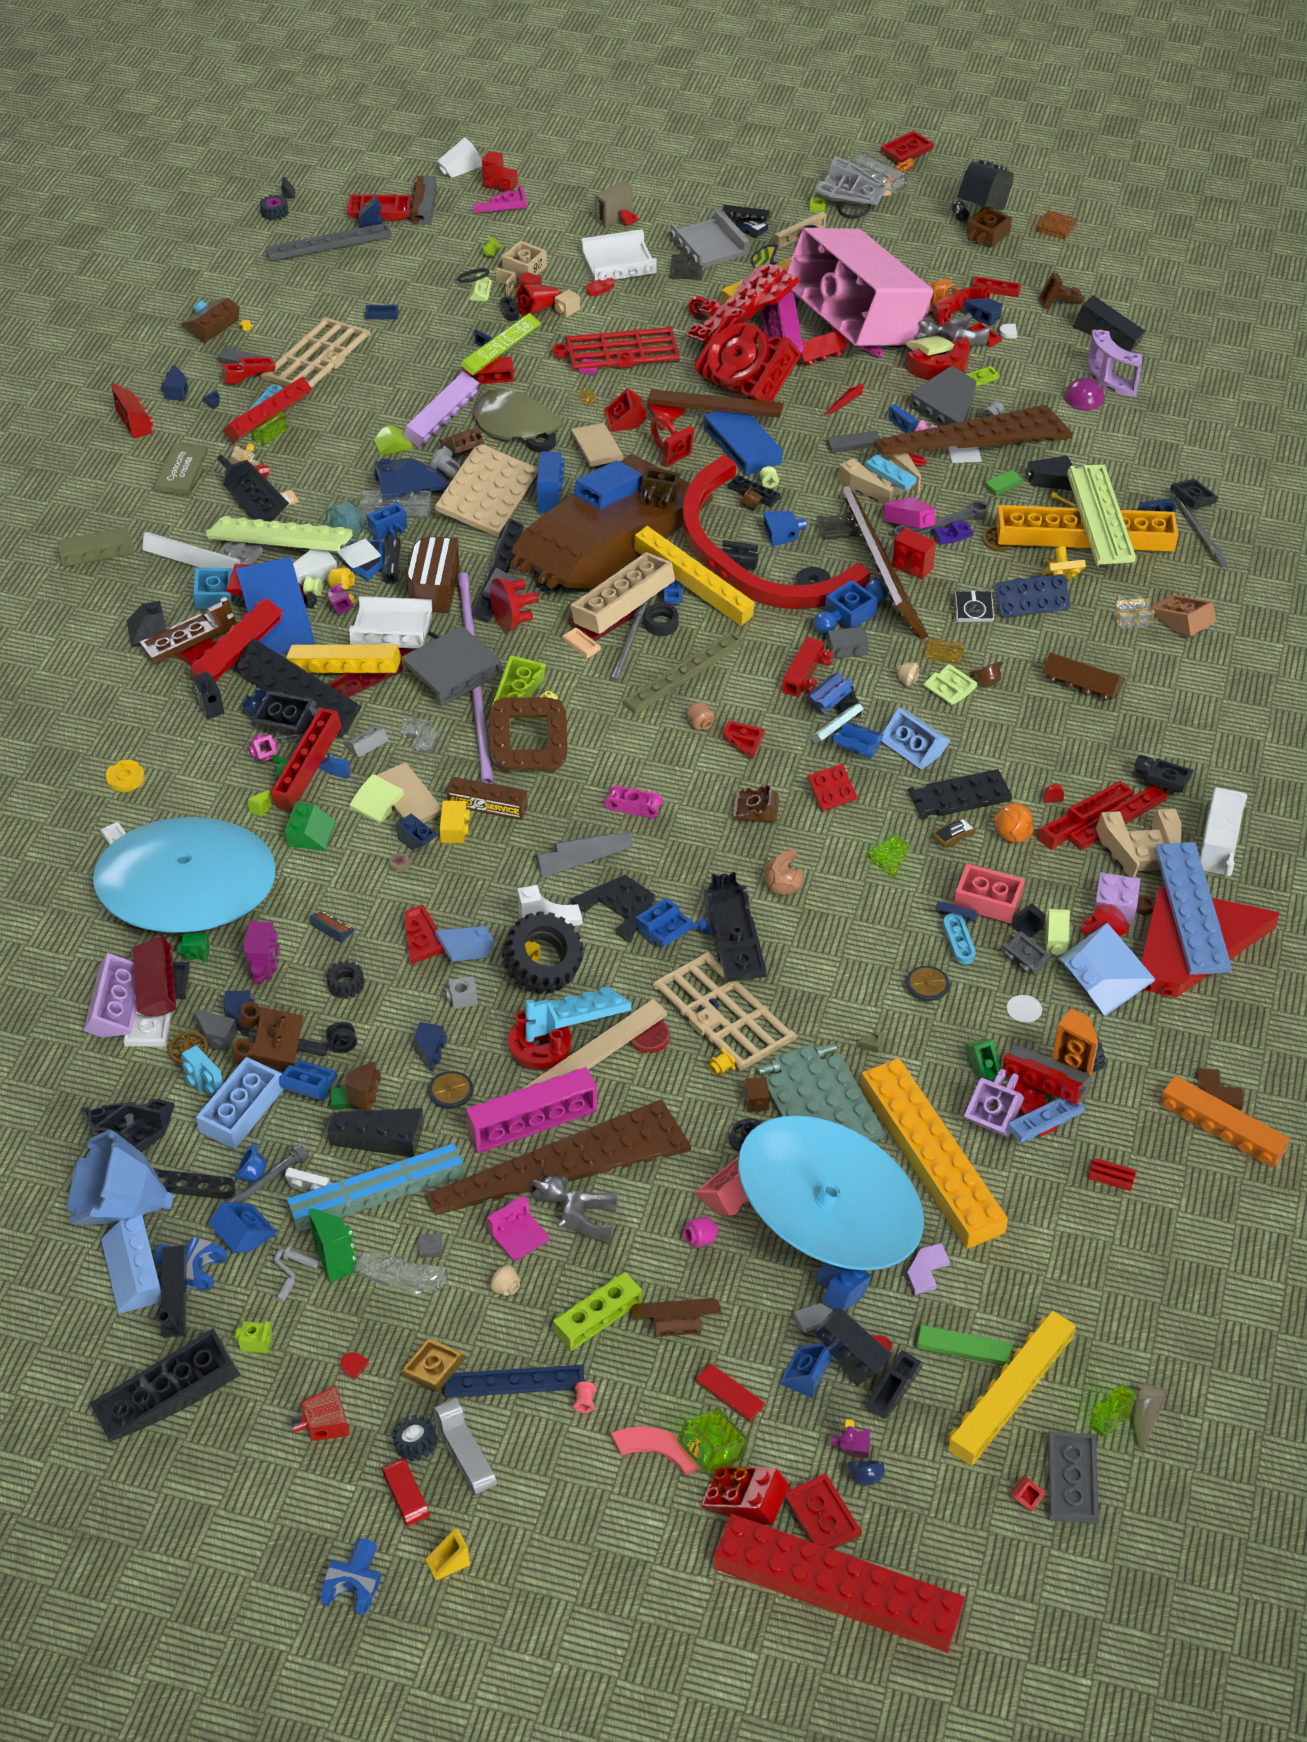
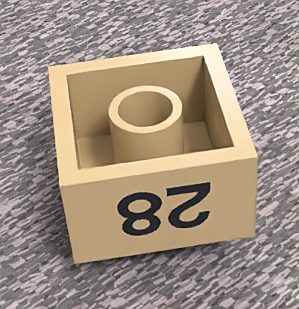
[502,241,547,278]

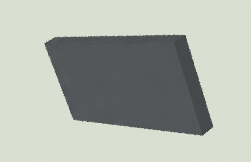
[1048,1431,1099,1524]

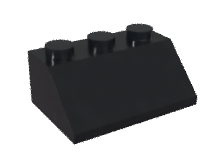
[252,691,320,732]

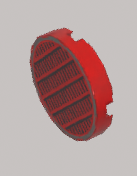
[629,1020,670,1053]

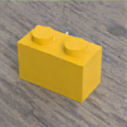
[440,801,470,843]

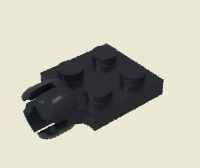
[1132,755,1194,793]

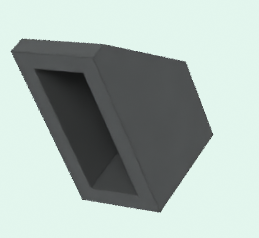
[195,1009,237,1051]

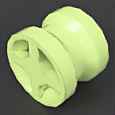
[759,466,779,488]
[303,577,323,596]

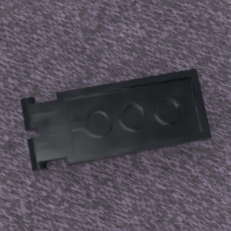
[908,769,1012,820]

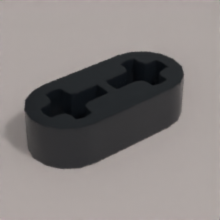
[500,297,519,321]

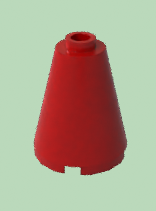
[515,284,561,316]

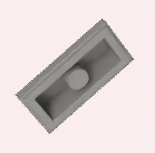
[345,726,388,757]
[794,1302,834,1333]

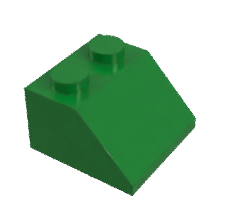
[285,802,336,852]

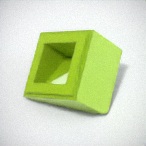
[248,790,272,817]

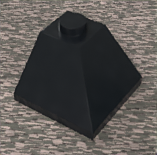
[127,601,166,647]

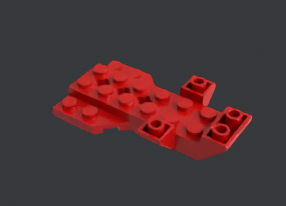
[685,263,800,343]

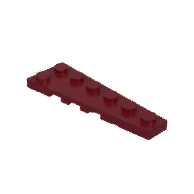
[327,648,412,697]

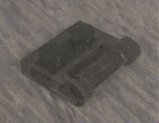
[816,512,857,540]

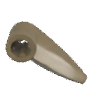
[1135,1382,1167,1450]

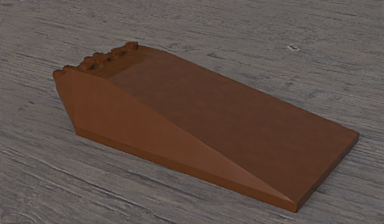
[510,453,713,589]

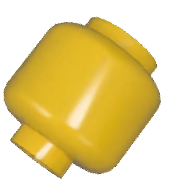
[327,567,355,591]

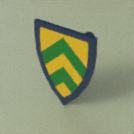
[751,244,779,269]

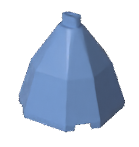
[66,1130,174,1225]

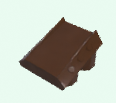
[733,785,780,822]

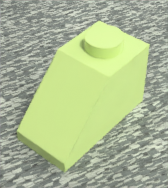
[1045,909,1070,955]

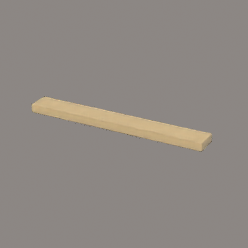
[521,999,667,1090]

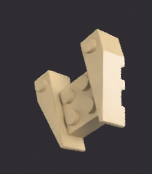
[839,453,921,504]
[1096,809,1181,878]

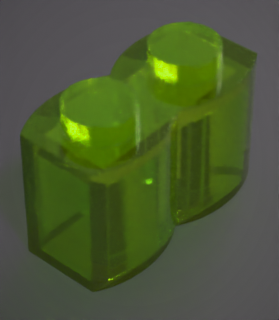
[1089,1384,1136,1437]

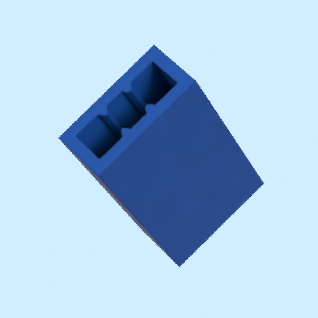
[574,460,643,510]

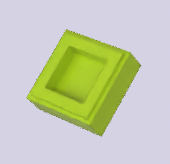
[810,198,826,212]

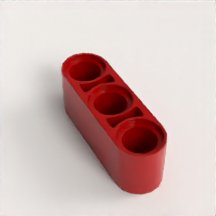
[382,1458,430,1527]

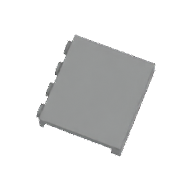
[669,209,750,269]

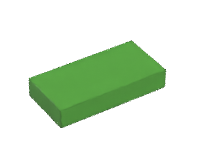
[985,470,1023,496]

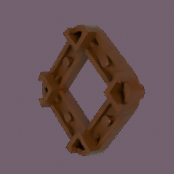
[490,697,568,773]

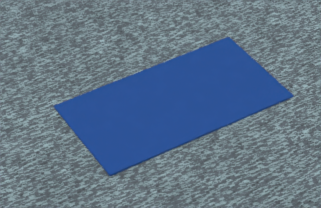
[236,557,316,655]

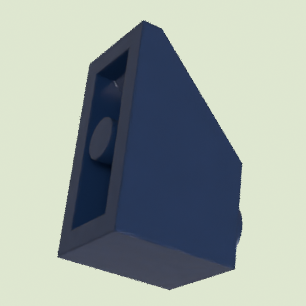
[963,298,1003,327]

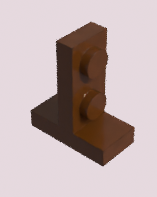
[1038,272,1084,309]

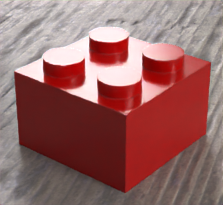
[892,528,936,580]

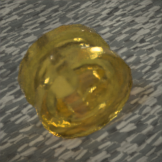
[580,389,595,405]

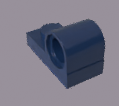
[1138,498,1176,513]

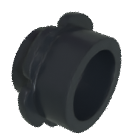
[302,591,317,609]

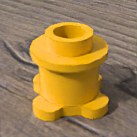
[709,1048,736,1076]

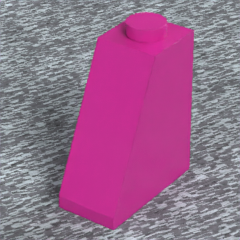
[883,496,935,529]

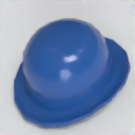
[234,1144,266,1182]

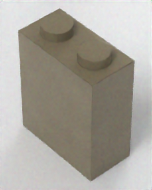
[595,180,633,228]

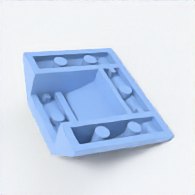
[1058,923,1155,1016]

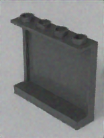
[401,626,502,706]

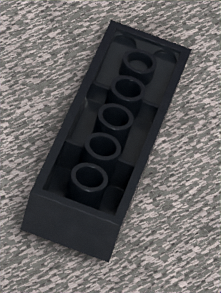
[90,1328,241,1442]

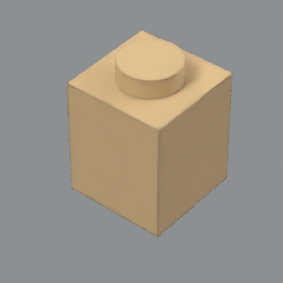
[555,289,580,317]

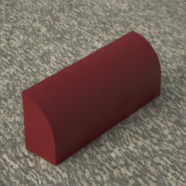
[133,935,177,1017]

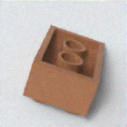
[1148,594,1216,636]

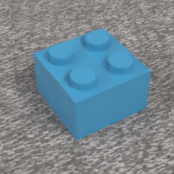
[194,567,232,609]

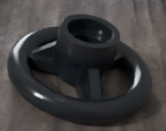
[728,1119,763,1153]

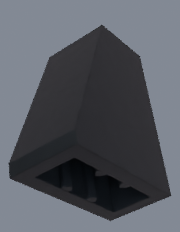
[1025,456,1073,491]

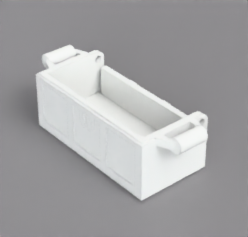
[1200,787,1247,876]

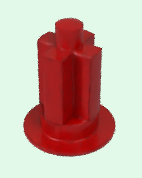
[908,453,927,467]

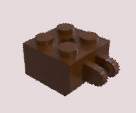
[966,207,1012,247]

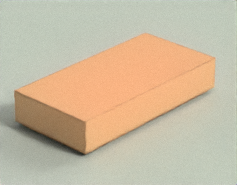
[562,627,601,659]

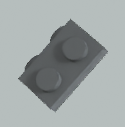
[1002,931,1052,975]

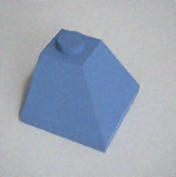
[435,926,494,962]

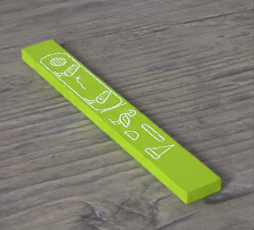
[460,313,542,375]

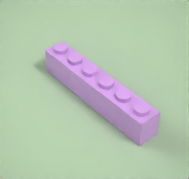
[403,371,479,448]

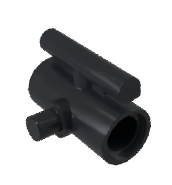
[722,540,759,570]

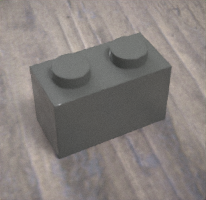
[827,627,869,659]

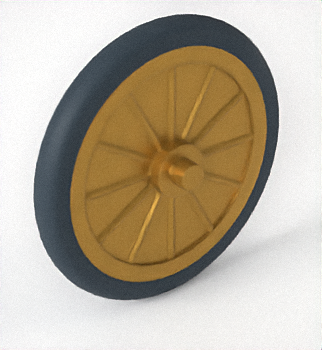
[906,966,950,1001]
[428,1071,474,1108]

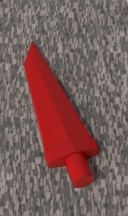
[824,383,864,415]

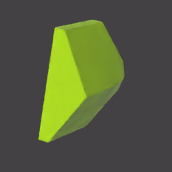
[374,426,413,456]

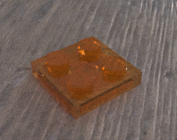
[1036,210,1077,240]

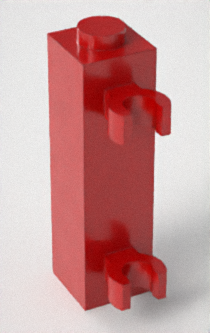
[782,637,834,698]

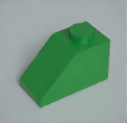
[964,1038,1004,1082]

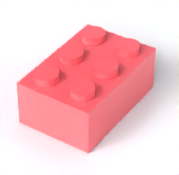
[954,864,1025,924]

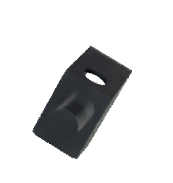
[192,672,225,720]

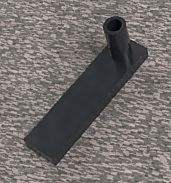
[157,1245,187,1338]

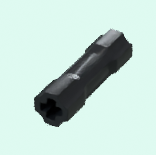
[382,537,401,584]

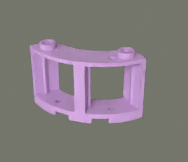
[1088,330,1142,397]

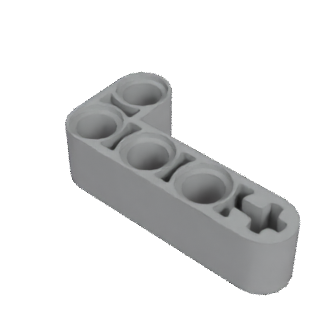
[433,1397,497,1495]

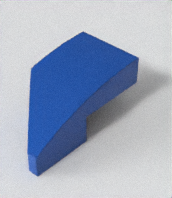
[318,753,350,779]

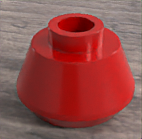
[688,296,707,318]

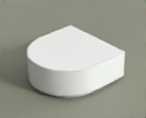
[1000,324,1017,339]

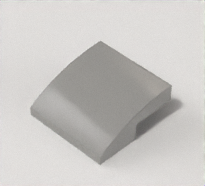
[218,541,263,565]

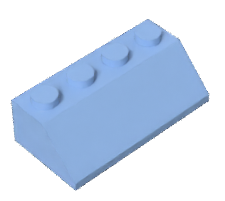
[101,1215,161,1314]

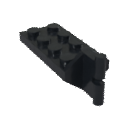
[217,455,289,522]

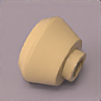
[897,662,920,687]
[491,1266,520,1296]

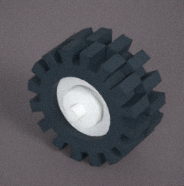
[392,1415,438,1462]

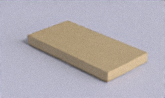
[571,423,623,467]
[376,762,442,823]

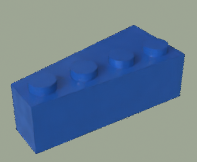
[537,452,565,514]

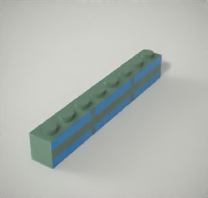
[287,1143,464,1232]

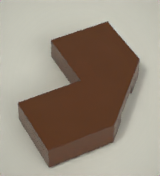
[1197,1068,1243,1110]

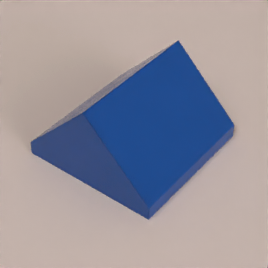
[779,1343,832,1398]

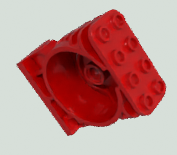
[694,315,801,402]

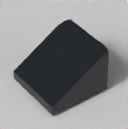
[281,177,296,199]

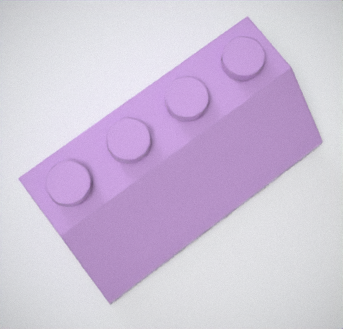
[83,953,137,1038]

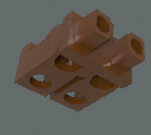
[439,427,484,454]

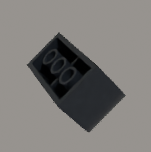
[957,159,1014,209]

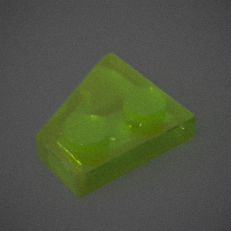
[867,834,910,879]

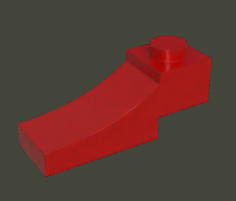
[221,357,276,385]

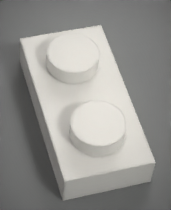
[285,1168,331,1191]

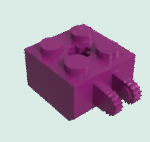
[243,921,280,984]

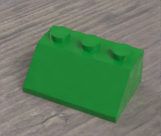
[308,1208,357,1282]

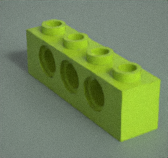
[553,1272,642,1351]

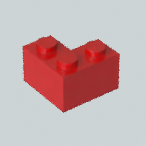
[481,151,518,192]

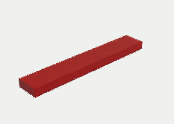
[1068,785,1168,851]

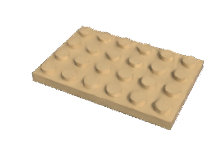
[435,444,539,537]

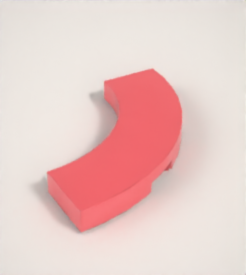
[611,1427,706,1476]

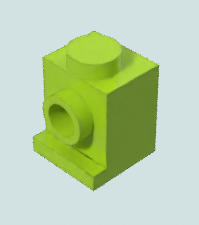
[235,1321,272,1354]

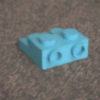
[181,1045,223,1096]

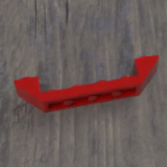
[933,285,991,325]

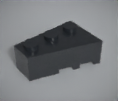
[815,1307,891,1386]

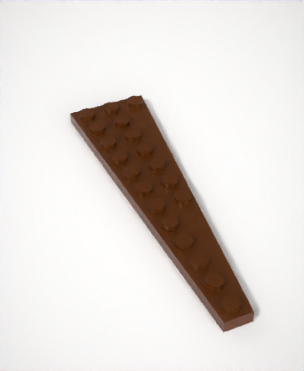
[874,405,1073,455]
[843,485,929,639]
[426,1099,691,1215]

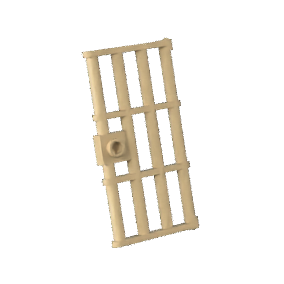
[260,317,371,388]
[653,952,797,1071]

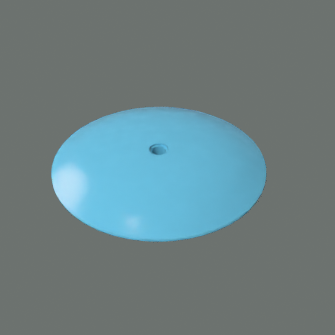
[93,817,276,932]
[738,1115,924,1270]

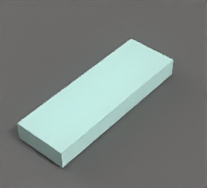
[811,704,863,743]

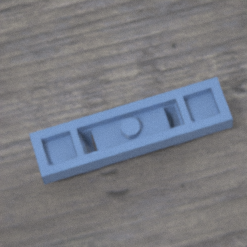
[1006,1098,1086,1143]

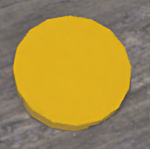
[105,760,145,792]

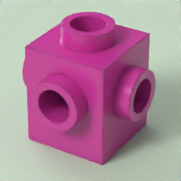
[248,733,277,762]

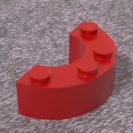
[906,338,970,381]

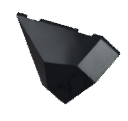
[81,1099,174,1153]

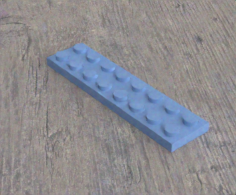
[1155,842,1232,975]

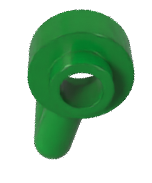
[272,755,290,780]

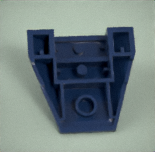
[373,457,449,498]

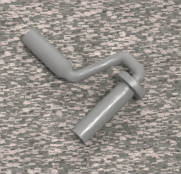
[274,1245,321,1303]

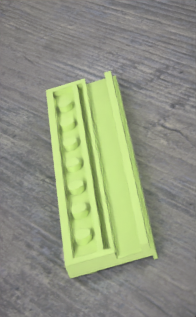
[1067,465,1136,566]
[206,516,352,551]

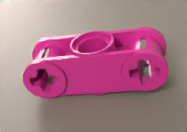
[604,785,663,818]

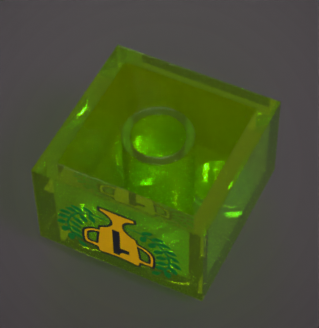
[677,1408,749,1473]

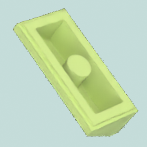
[469,273,492,301]

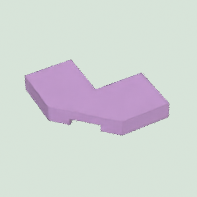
[907,1243,950,1295]

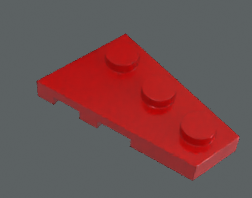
[405,905,446,965]
[1004,1081,1058,1137]

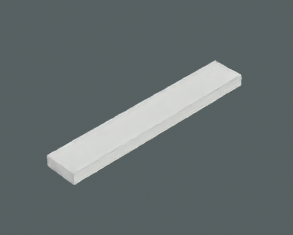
[142,532,240,570]

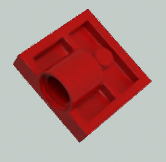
[806,763,858,812]

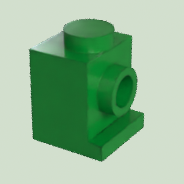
[178,933,210,963]

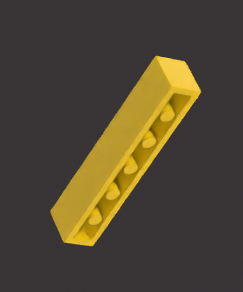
[286,644,401,673]

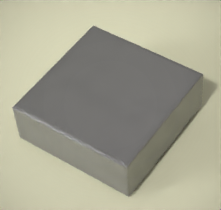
[419,1234,442,1258]

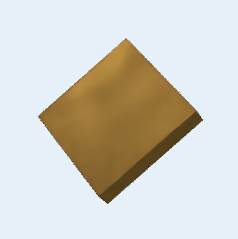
[401,1338,466,1392]

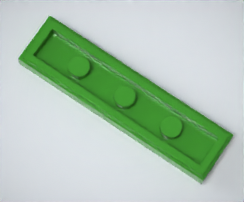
[917,1325,1013,1366]

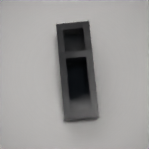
[865,1350,923,1420]

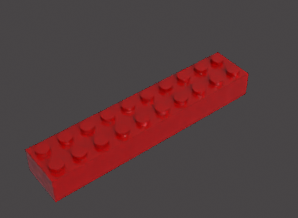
[714,1514,965,1653]

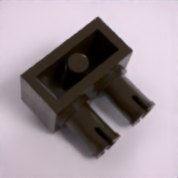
[641,467,680,509]

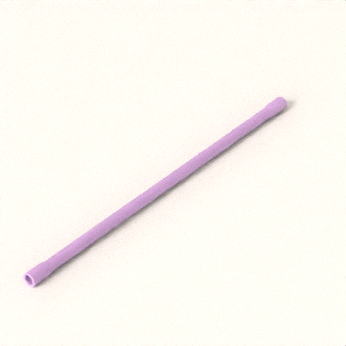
[458,572,493,784]

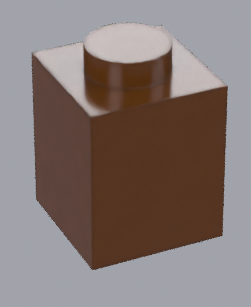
[744,1077,770,1112]

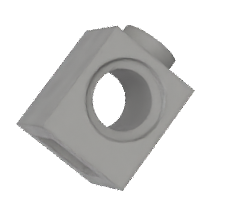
[446,976,478,1009]

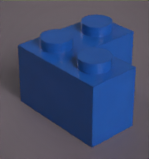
[816,1262,872,1311]

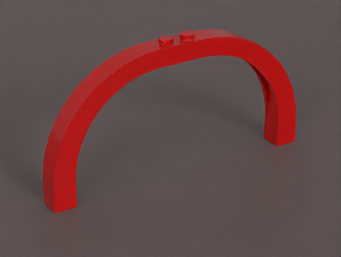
[683,454,871,609]

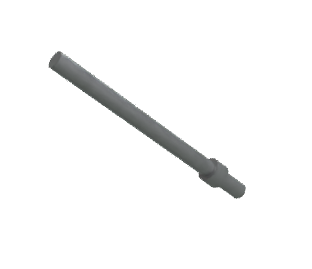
[1176,497,1227,567]
[611,601,648,682]

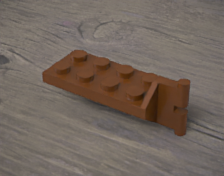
[140,597,237,664]

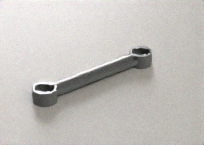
[894,500,988,539]

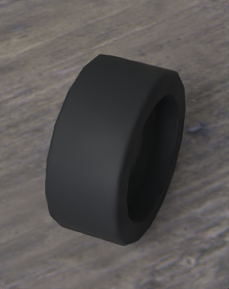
[644,603,679,636]

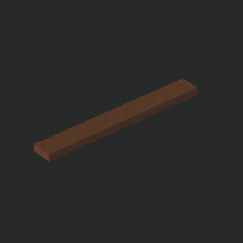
[648,389,784,418]

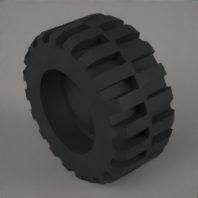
[501,911,584,994]

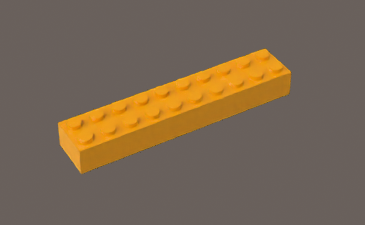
[996,505,1178,552]
[860,1058,1008,1249]

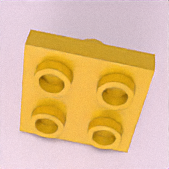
[1041,547,1086,579]

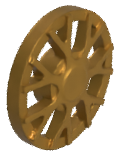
[983,526,1014,551]
[169,1032,209,1065]

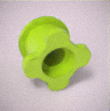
[482,236,503,257]

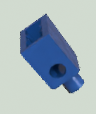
[763,511,807,547]

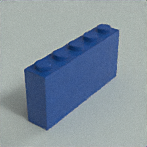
[704,411,783,476]

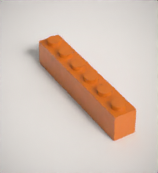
[1160,1075,1290,1168]

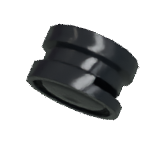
[326,1021,357,1053]

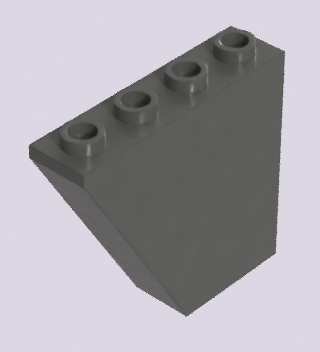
[910,366,977,426]

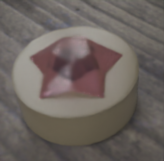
[390,853,410,873]

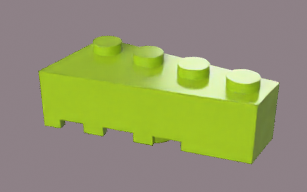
[492,655,546,725]

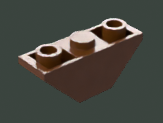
[345,1062,381,1111]

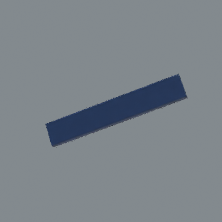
[445,1365,585,1398]

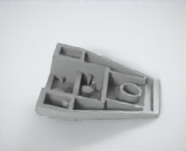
[816,156,887,205]

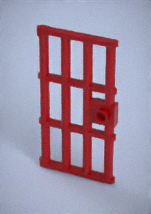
[565,326,680,371]

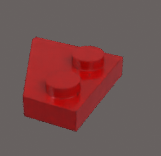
[723,720,765,759]

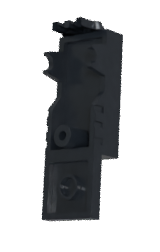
[704,872,767,982]

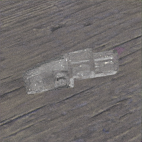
[354,1252,448,1294]

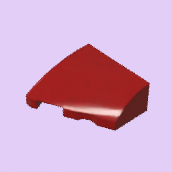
[647,402,685,431]

